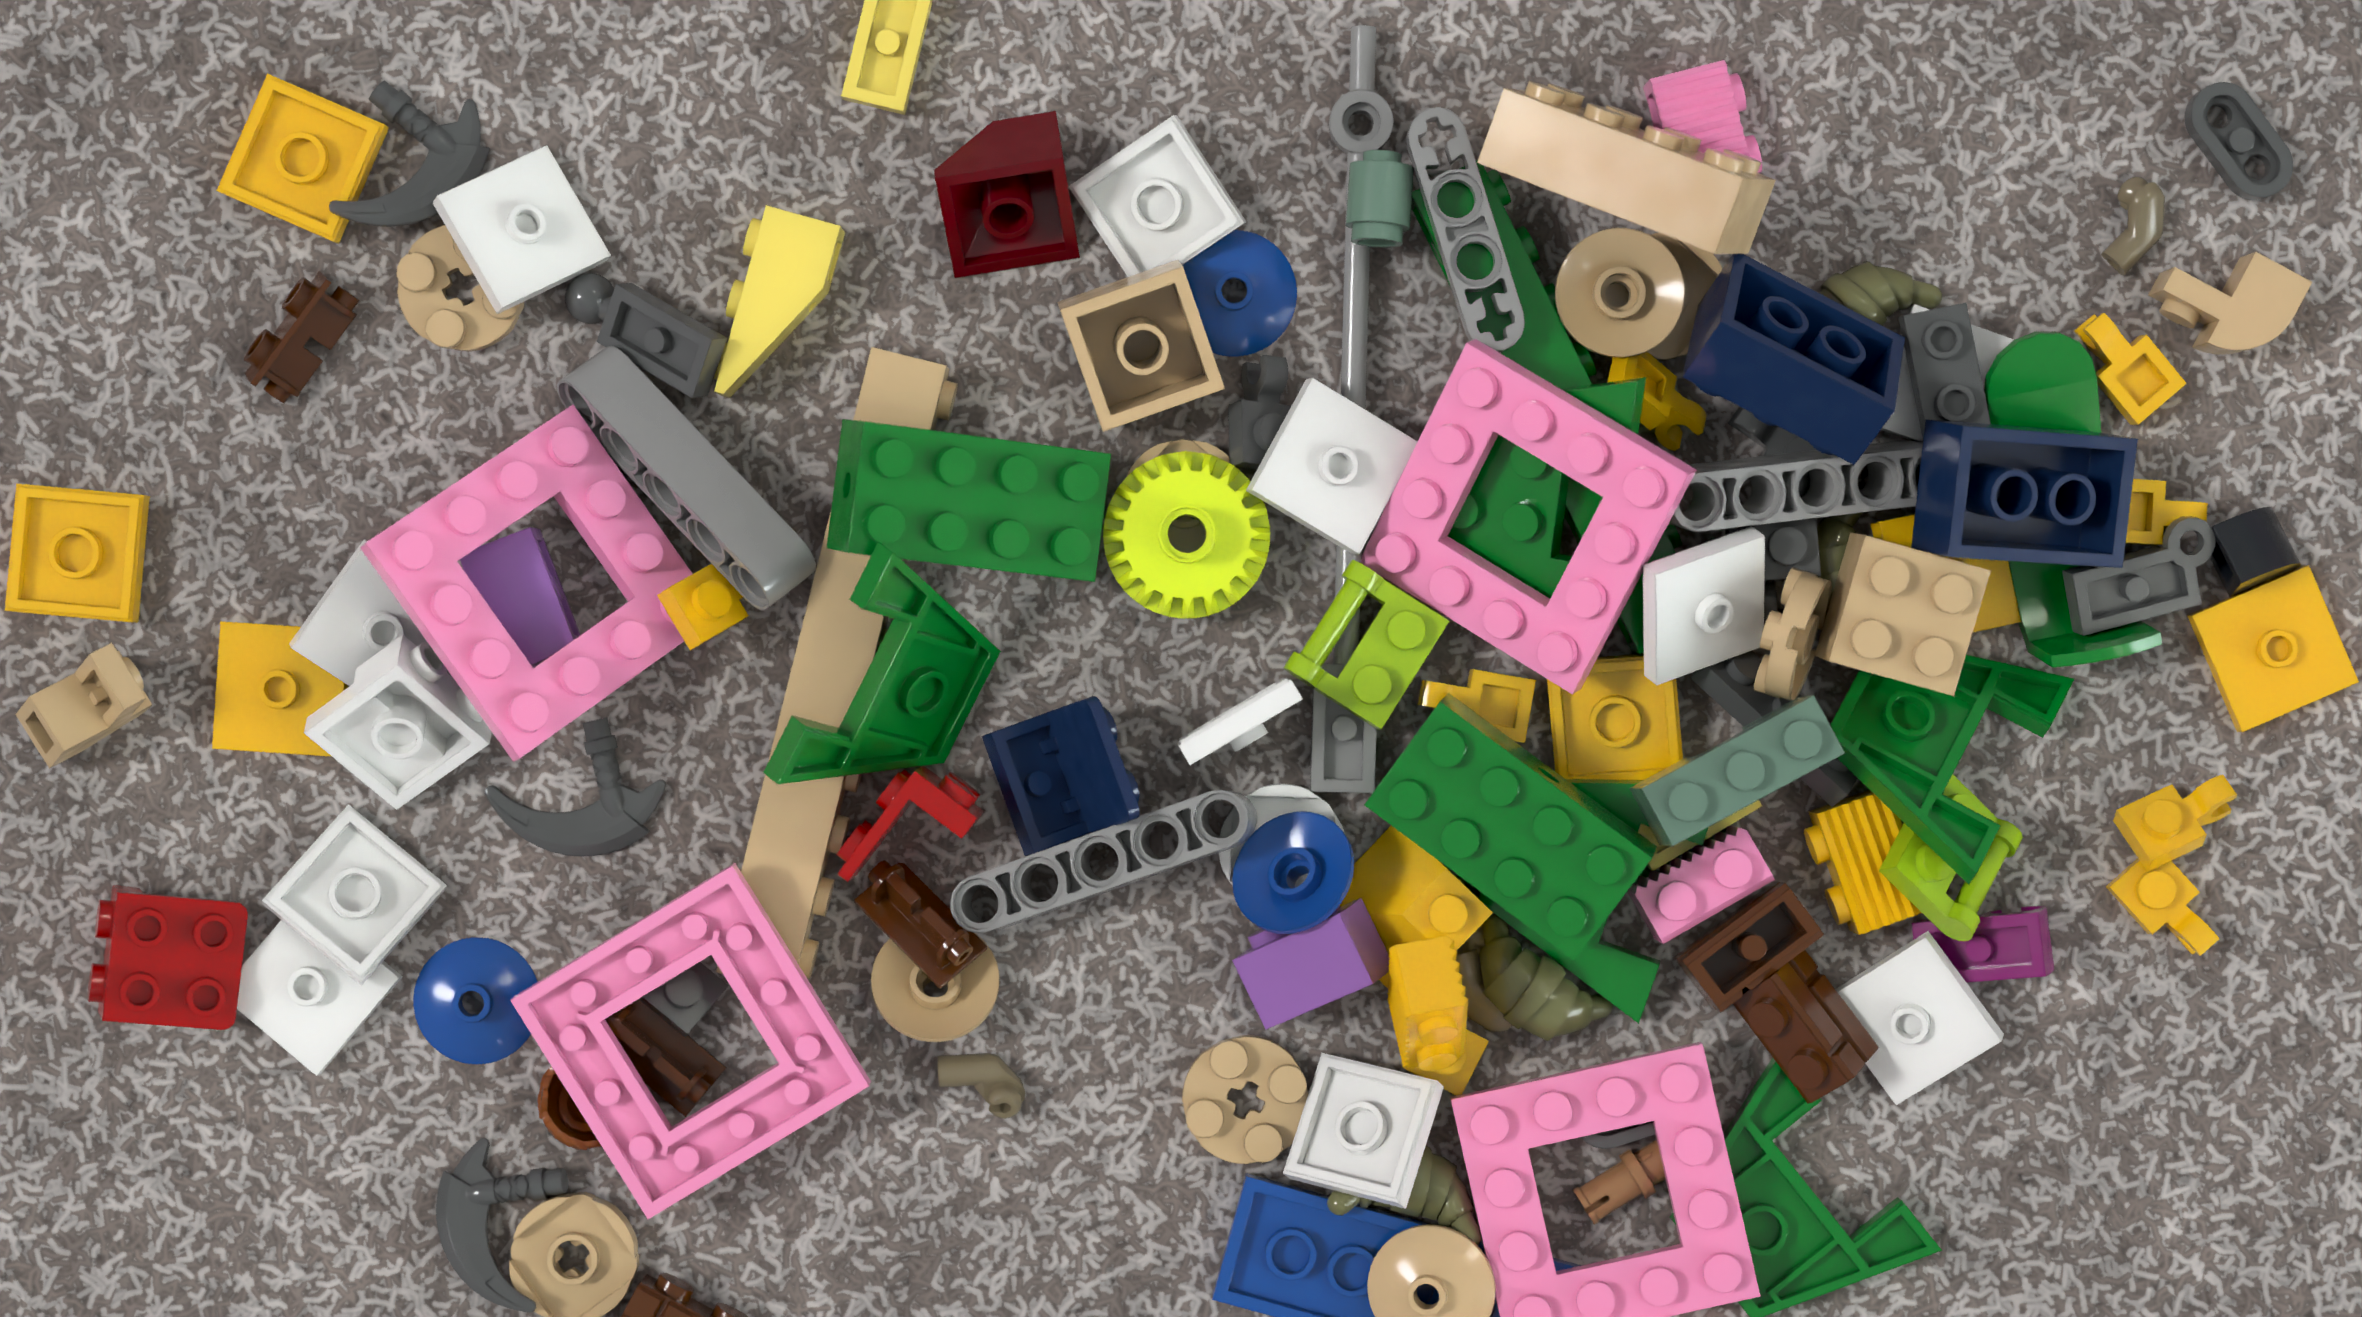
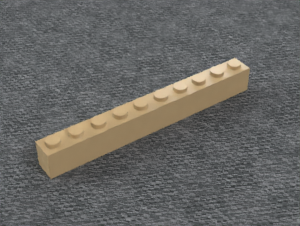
[716,347,958,979]

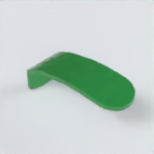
[1984,331,2162,668]

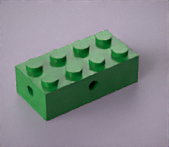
[827,419,1111,582]
[1364,693,1657,961]

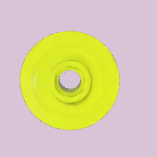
[1103,451,1271,619]

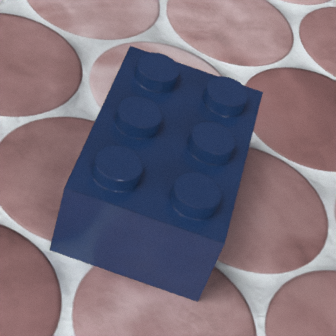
[1682,254,1905,465]
[1911,419,2138,568]

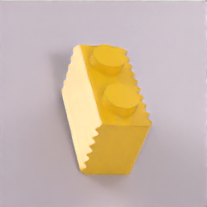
[1804,790,1922,935]
[1387,936,1468,1071]

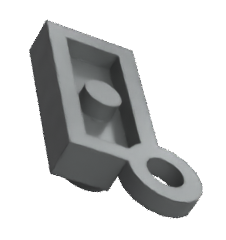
[2062,516,2215,636]

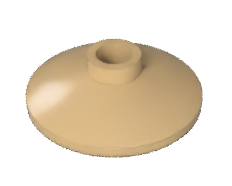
[1555,228,1685,357]
[871,933,999,1042]
[1367,1224,1496,1317]

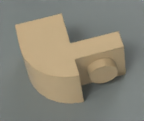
[2148,252,2312,355]
[15,643,153,769]

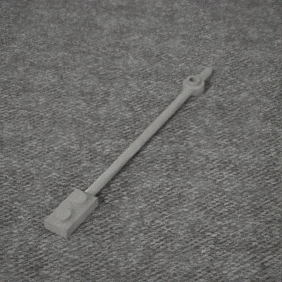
[1310,25,1394,793]

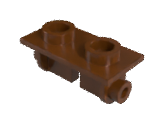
[244,271,360,404]
[854,860,987,989]
[605,999,727,1117]

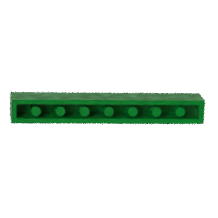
[1411,159,1682,654]

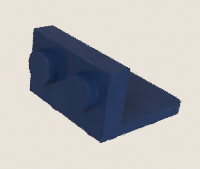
[981,696,1140,856]

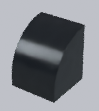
[2210,507,2301,597]

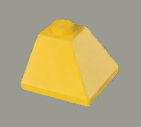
[1339,826,1493,988]

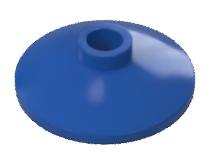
[1182,230,1297,357]
[1232,811,1354,934]
[413,937,537,1064]

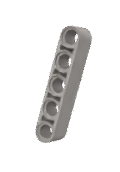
[557,346,816,610]
[1669,440,1923,531]
[950,790,1257,933]

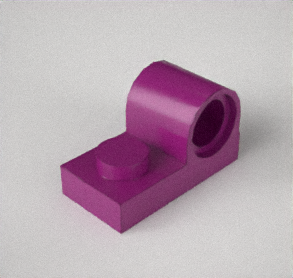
[1911,906,2055,983]

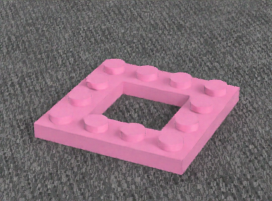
[1361,339,1697,694]
[360,404,693,762]
[510,863,871,1219]
[1450,1042,1761,1317]

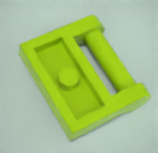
[1283,560,1449,730]
[1879,775,2023,941]

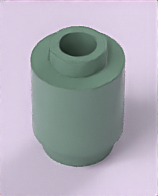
[1346,150,1414,248]

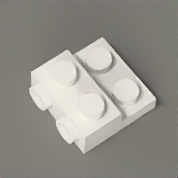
[304,634,491,810]

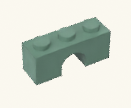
[1629,695,1845,846]

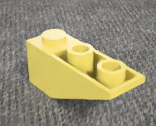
[714,205,845,398]

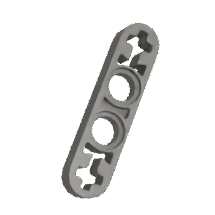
[1406,107,1525,353]

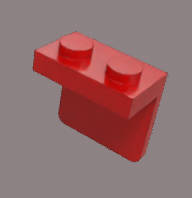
[836,766,985,882]
[88,885,248,1030]

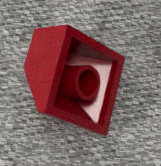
[934,111,1080,278]

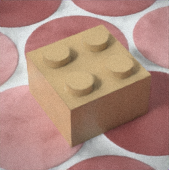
[1057,260,1225,432]
[1814,532,1991,696]

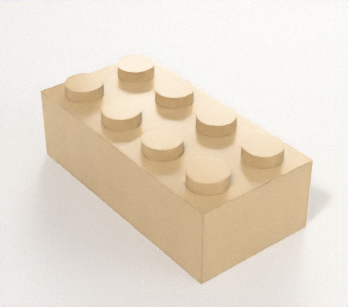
[1477,81,1776,254]

